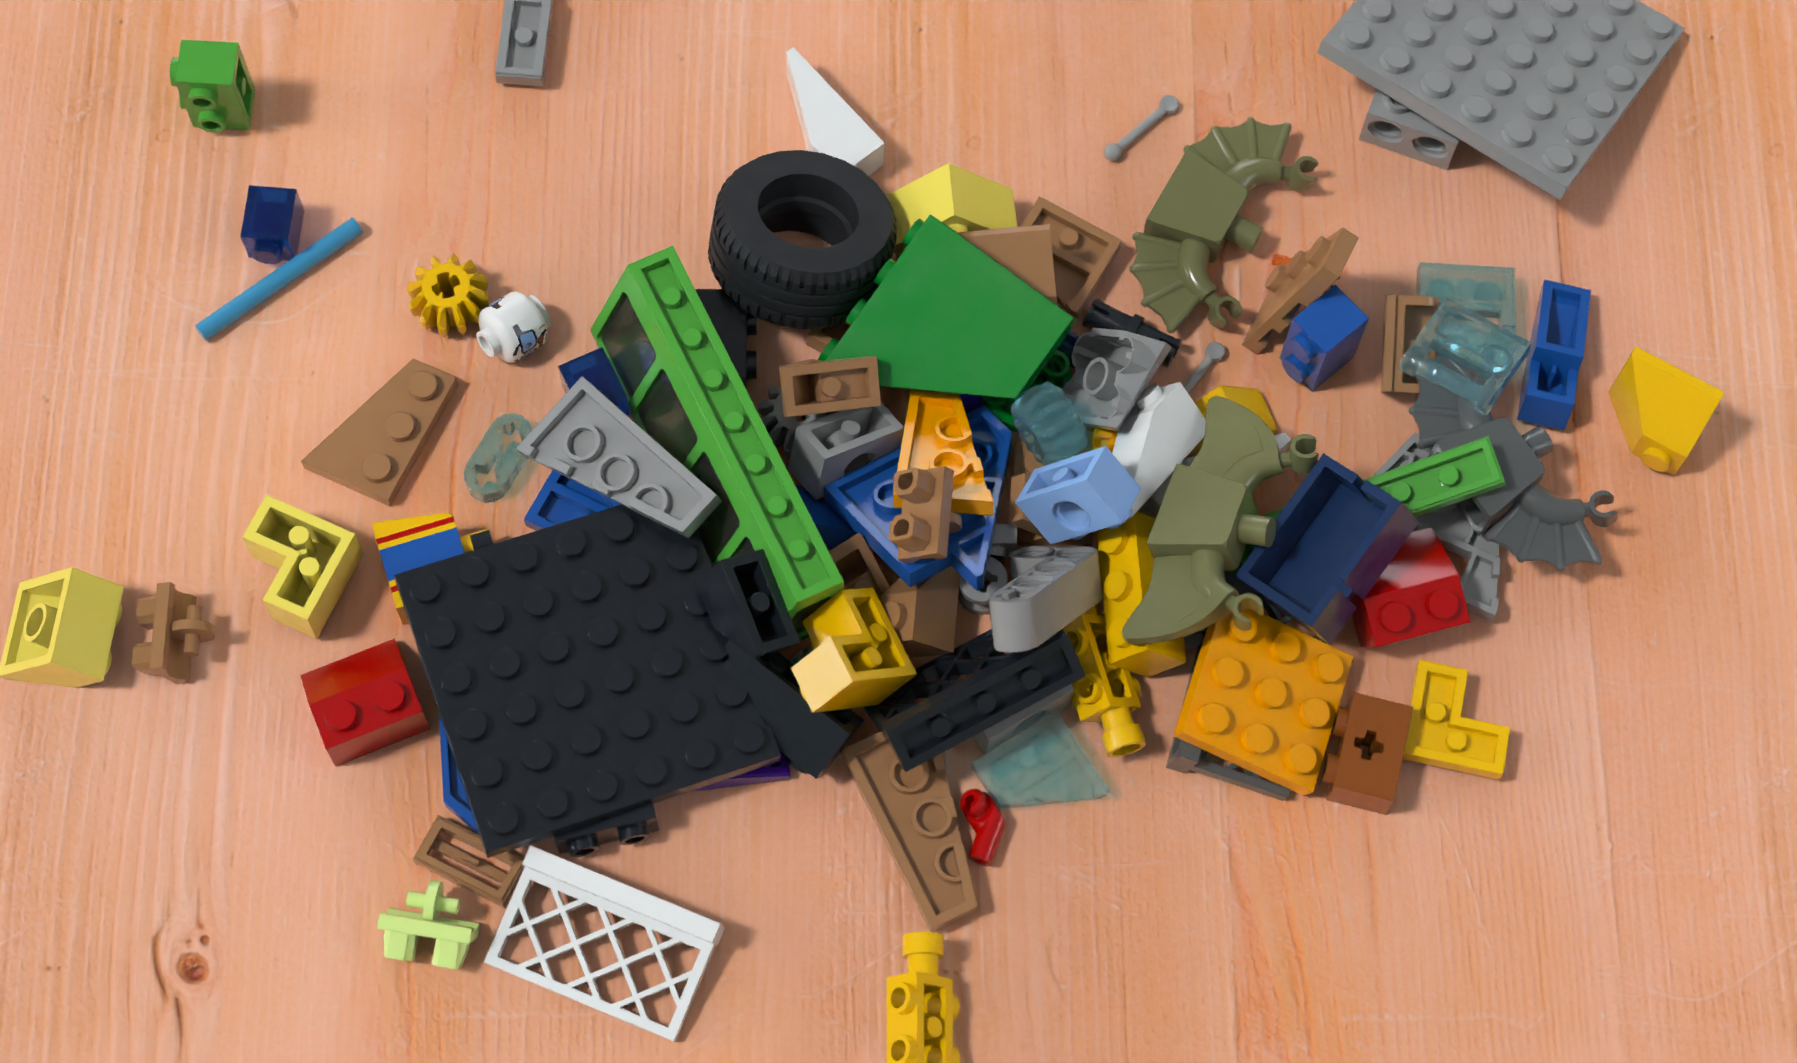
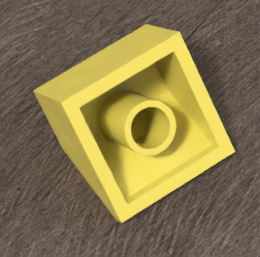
[0,567,124,688]

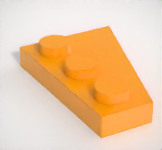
[893,390,994,516]

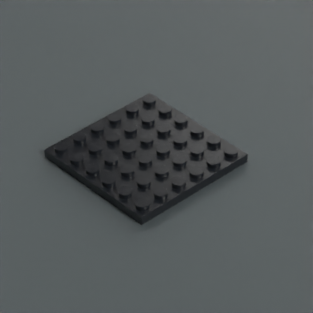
[394,505,781,858]

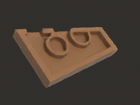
[1242,228,1359,355]

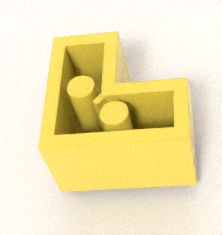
[886,163,1017,256]
[242,494,364,639]

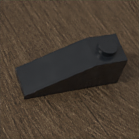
[724,640,864,779]

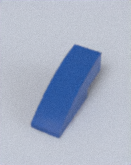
[1517,279,1591,431]

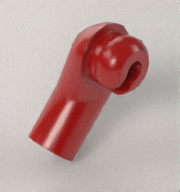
[960,789,1006,866]

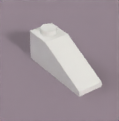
[786,47,884,176]
[1112,382,1206,518]

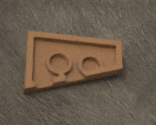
[301,358,458,507]

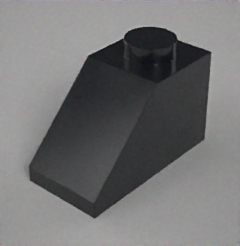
[696,549,801,658]

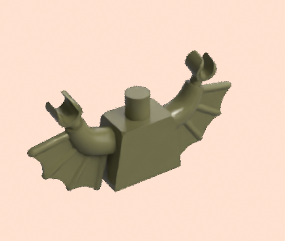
[1129,117,1318,334]

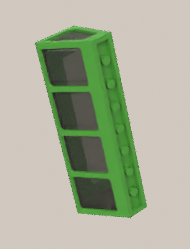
[590,246,844,641]

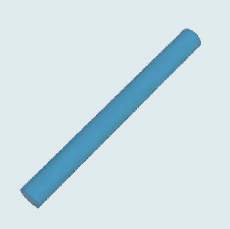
[195,218,363,341]

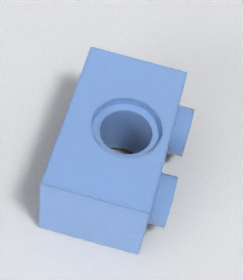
[1015,446,1141,545]

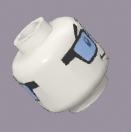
[476,291,551,363]

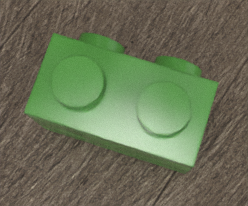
[170,40,255,133]

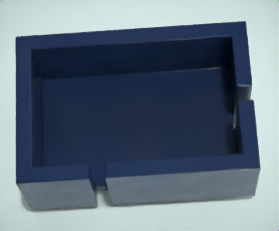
[1235,453,1419,645]

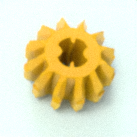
[407,253,490,338]

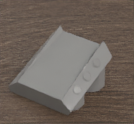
[1056,328,1172,431]

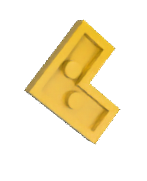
[1403,659,1510,780]

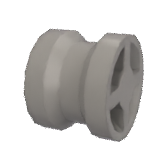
[958,556,1008,615]

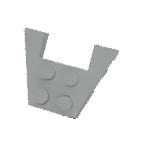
[1374,433,1501,622]

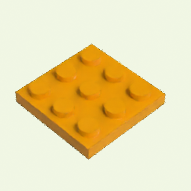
[1173,609,1354,796]

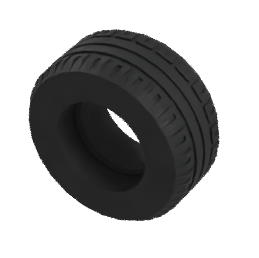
[708,150,897,329]

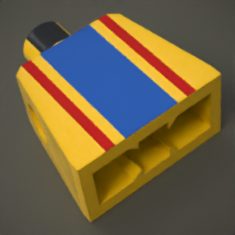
[372,512,493,625]

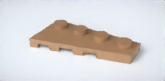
[841,732,978,932]

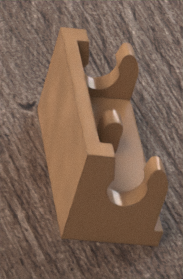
[1380,294,1439,393]

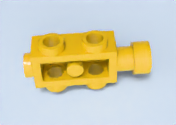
[1063,606,1146,758]
[886,932,960,1063]

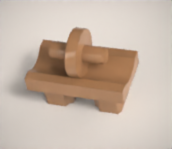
[889,466,962,564]
[131,582,216,684]

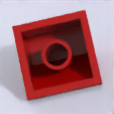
[1350,527,1471,647]
[300,638,430,767]

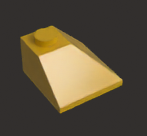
[1608,346,1725,476]

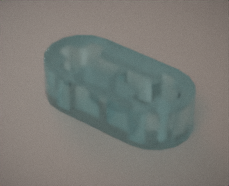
[464,413,532,503]

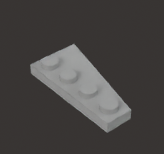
[515,376,722,538]

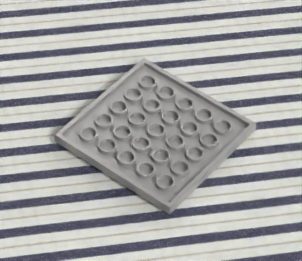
[1317,0,1685,200]

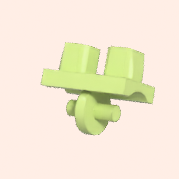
[377,880,481,969]

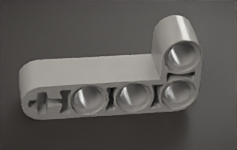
[988,546,1103,653]

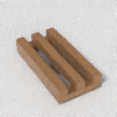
[413,815,525,908]

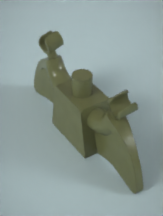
[1121,396,1318,644]

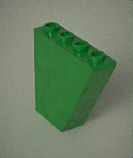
[818,214,1078,400]

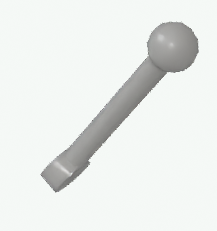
[1104,95,1178,161]
[1183,342,1225,394]

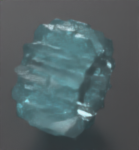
[1011,381,1088,466]

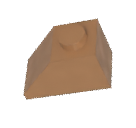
[880,566,960,657]

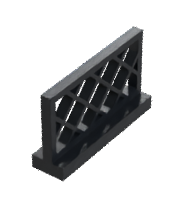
[863,629,1086,772]

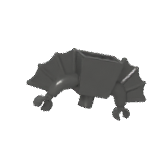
[1409,346,1618,572]

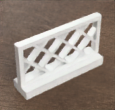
[484,845,725,1042]

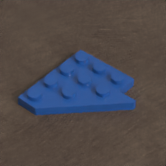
[824,405,1012,591]

